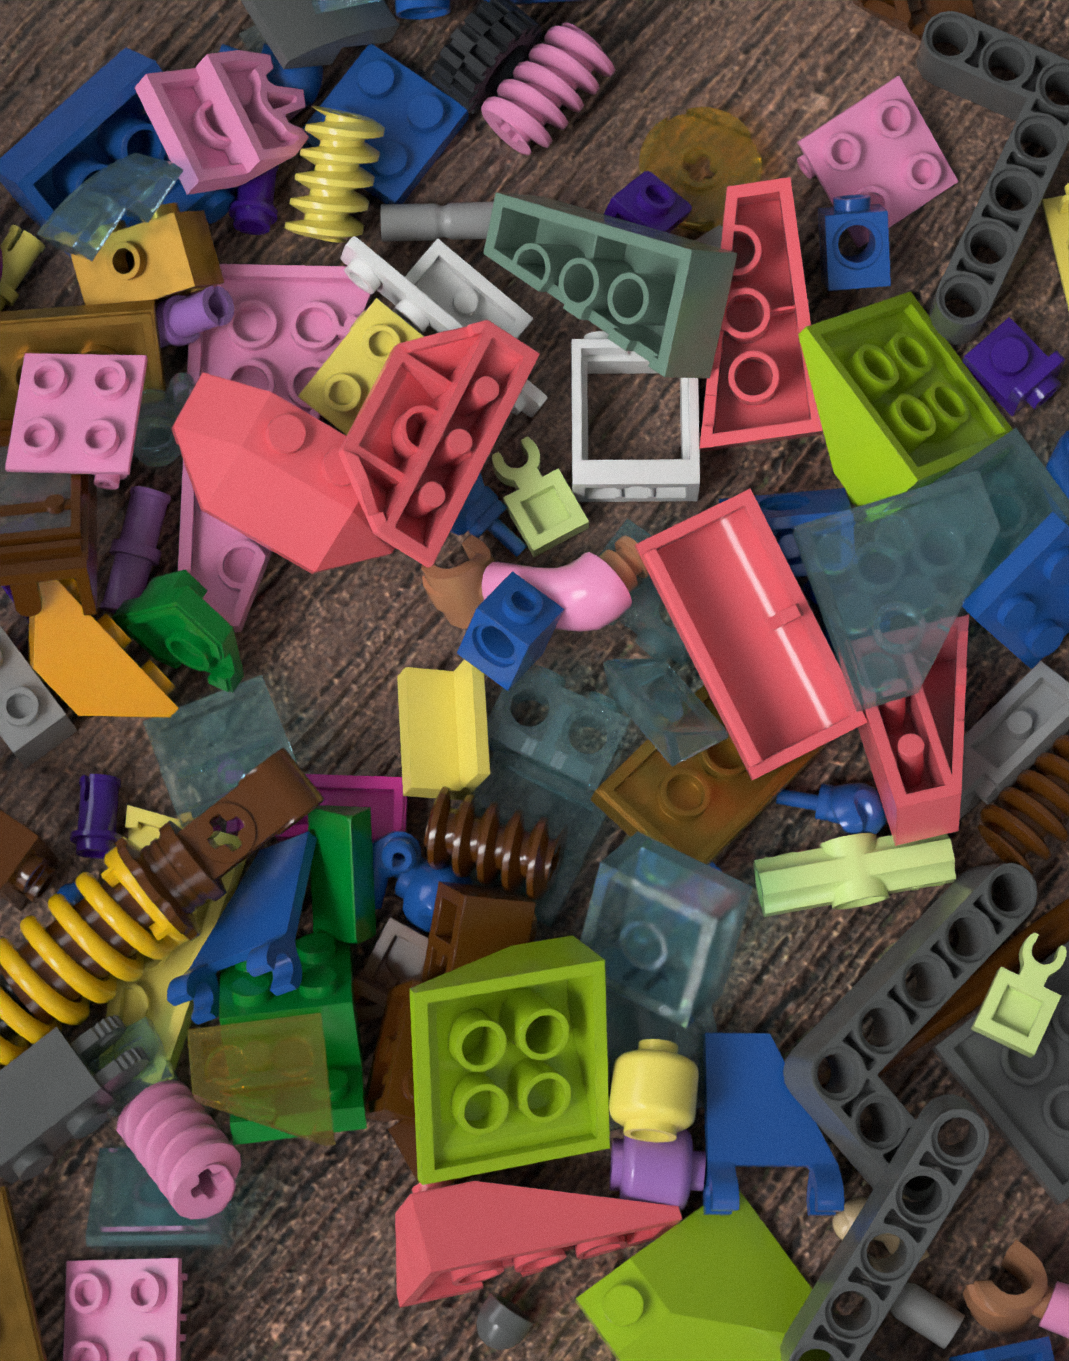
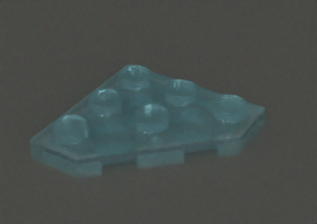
[793,470,1001,712]

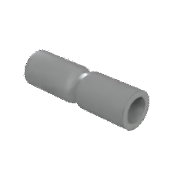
[381,202,494,242]
[853,1253,965,1349]

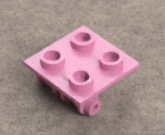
[797,76,959,248]
[5,353,148,490]
[63,1258,188,1361]

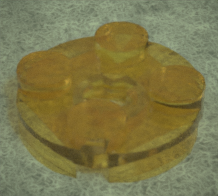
[638,107,762,231]

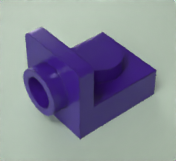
[604,171,692,233]
[962,317,1066,417]

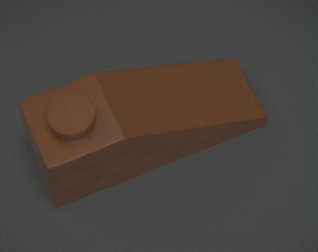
[421,881,537,983]

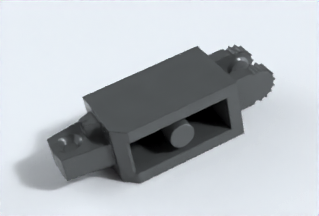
[0,1014,150,1184]

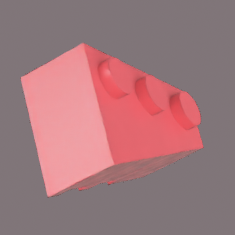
[844,615,969,846]

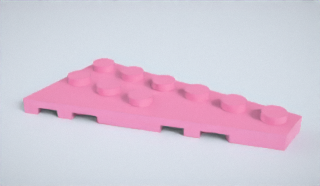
[178,264,372,632]

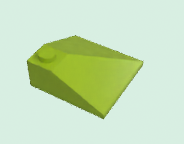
[798,291,1019,524]
[409,935,610,1185]
[575,1190,830,1361]

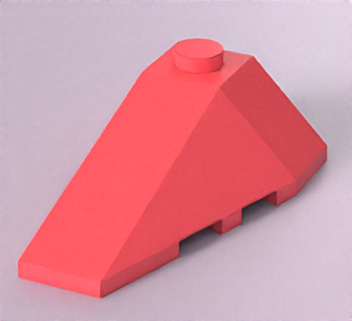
[395,1180,682,1308]

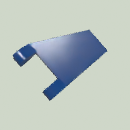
[167,831,317,1025]
[703,1033,844,1216]

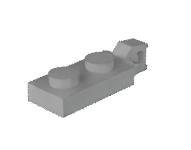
[959,661,1069,820]

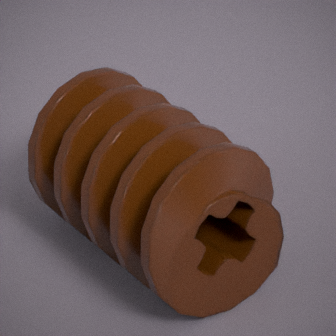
[977,735,1069,875]
[424,786,568,900]

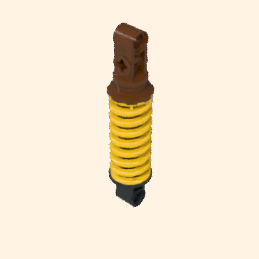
[0,747,325,1070]

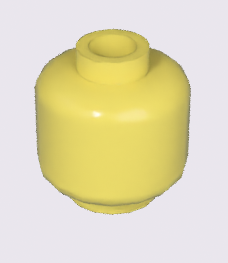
[609,1039,699,1143]

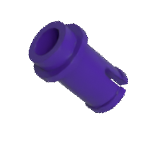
[229,165,279,235]
[70,774,122,859]

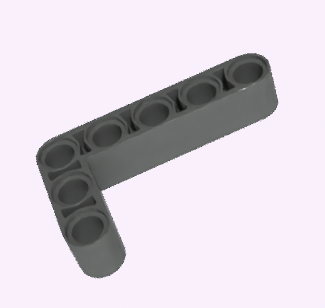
[916,11,1069,345]
[783,863,1038,1202]
[780,1094,989,1361]

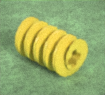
[284,106,385,243]

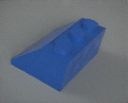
[0,47,181,259]

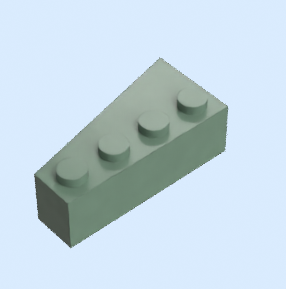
[483,192,738,378]

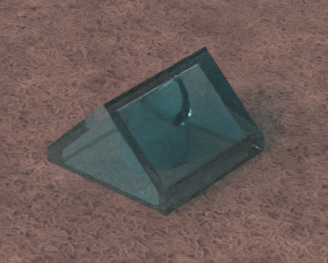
[85,1148,231,1252]

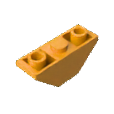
[28,578,179,718]

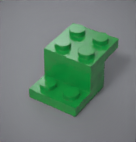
[219,932,367,1145]

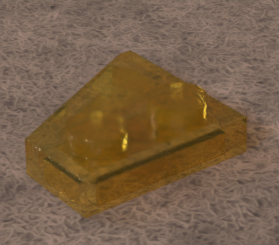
[187,1013,336,1146]

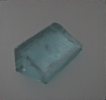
[603,658,728,767]

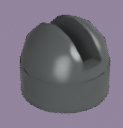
[476,1292,535,1350]

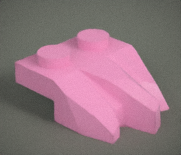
[135,50,309,195]

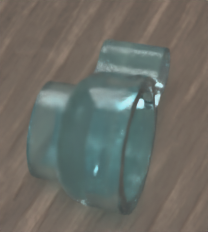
[133,373,195,467]

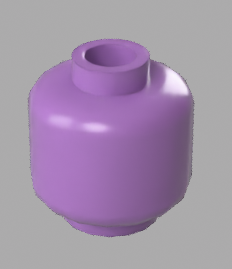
[609,1129,706,1211]

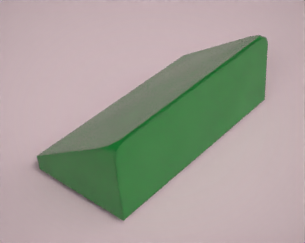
[308,805,376,944]

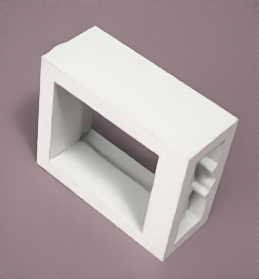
[571,331,700,502]

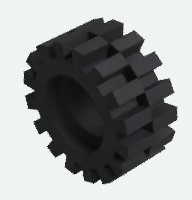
[432,0,542,114]

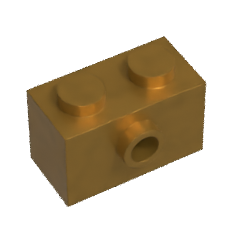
[69,203,224,305]

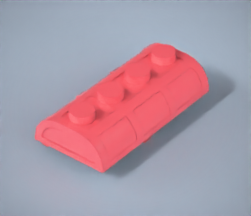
[635,488,867,780]

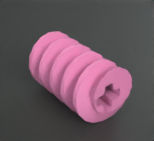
[481,22,615,156]
[116,1080,241,1220]

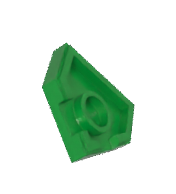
[112,570,244,693]

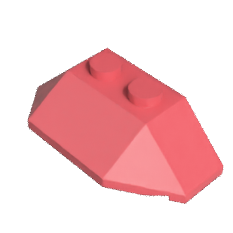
[338,320,540,568]
[171,372,395,574]

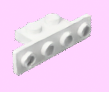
[340,236,548,418]

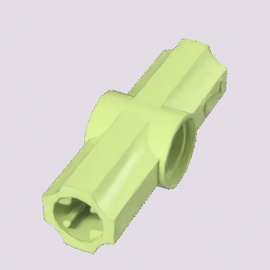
[753,833,956,917]

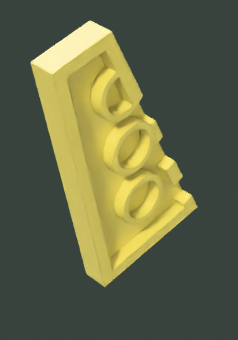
[101,805,247,1085]

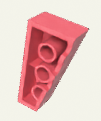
[699,177,824,452]

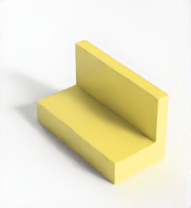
[397,659,490,800]

